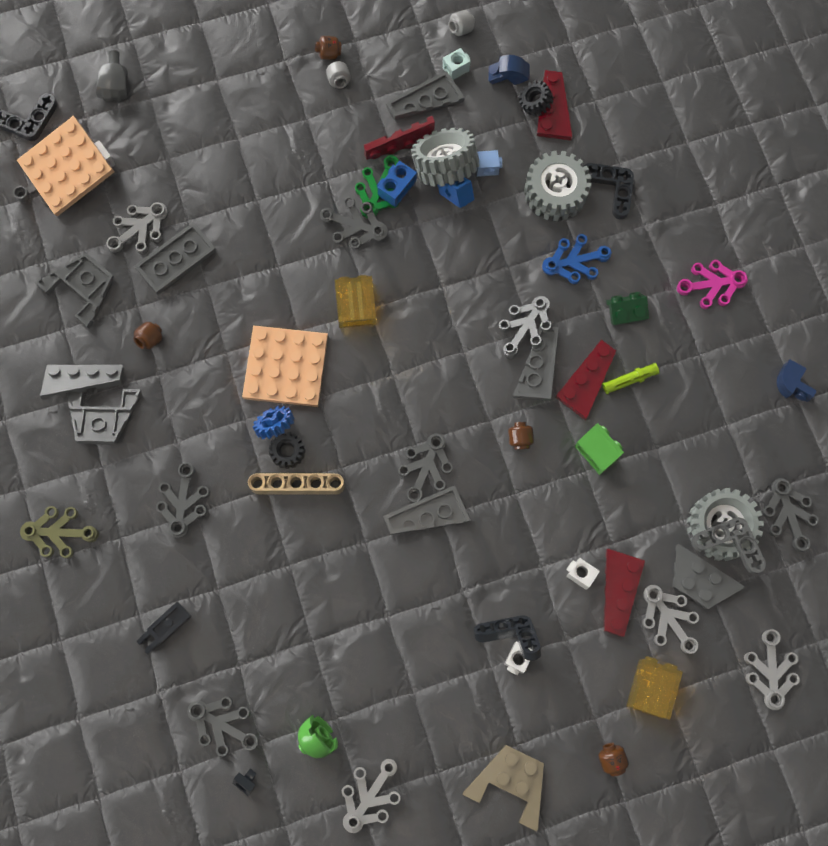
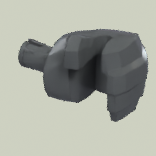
[95,50,128,102]

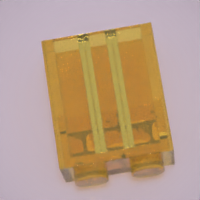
[335,275,376,328]
[626,656,683,720]

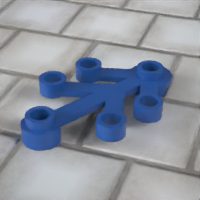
[542,234,612,284]

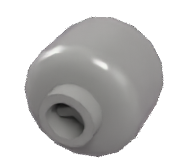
[448,10,475,36]
[326,61,351,89]

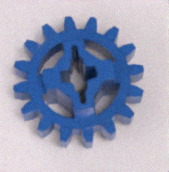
[252,406,295,439]

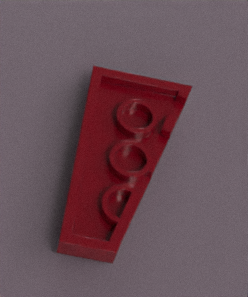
[536,70,572,141]
[364,116,435,160]
[555,340,616,420]
[604,548,645,637]

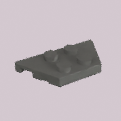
[672,544,744,610]

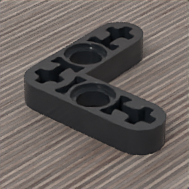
[0,93,57,141]
[583,163,634,220]
[474,615,541,661]

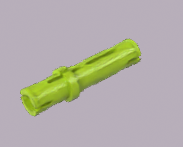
[602,363,660,394]

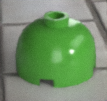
[298,715,338,759]

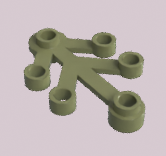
[20,506,99,559]

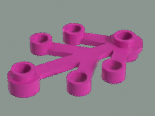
[677,260,748,309]

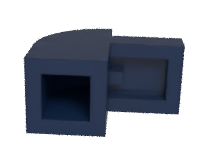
[488,55,530,85]
[776,359,817,402]

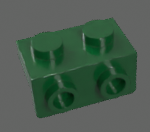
[606,292,649,325]

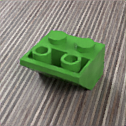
[575,423,624,475]

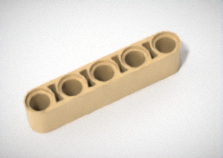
[248,473,345,494]

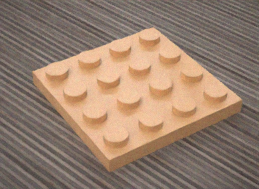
[17,116,115,216]
[242,325,328,407]

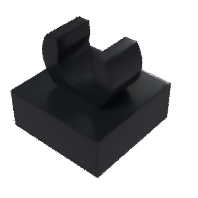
[232,769,257,796]

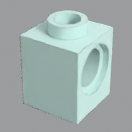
[442,48,471,80]

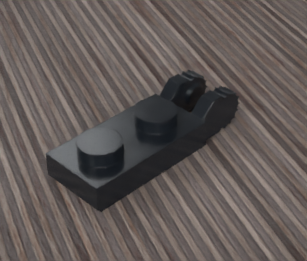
[136,601,192,654]

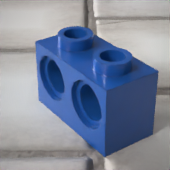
[377,160,417,207]

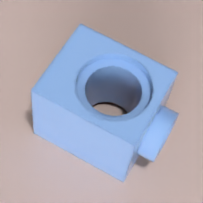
[476,150,502,177]

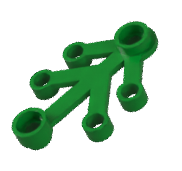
[355,155,399,218]

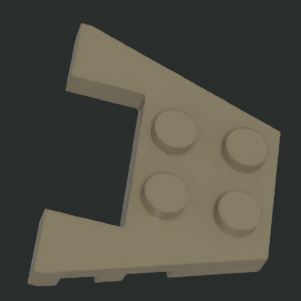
[463,745,544,832]

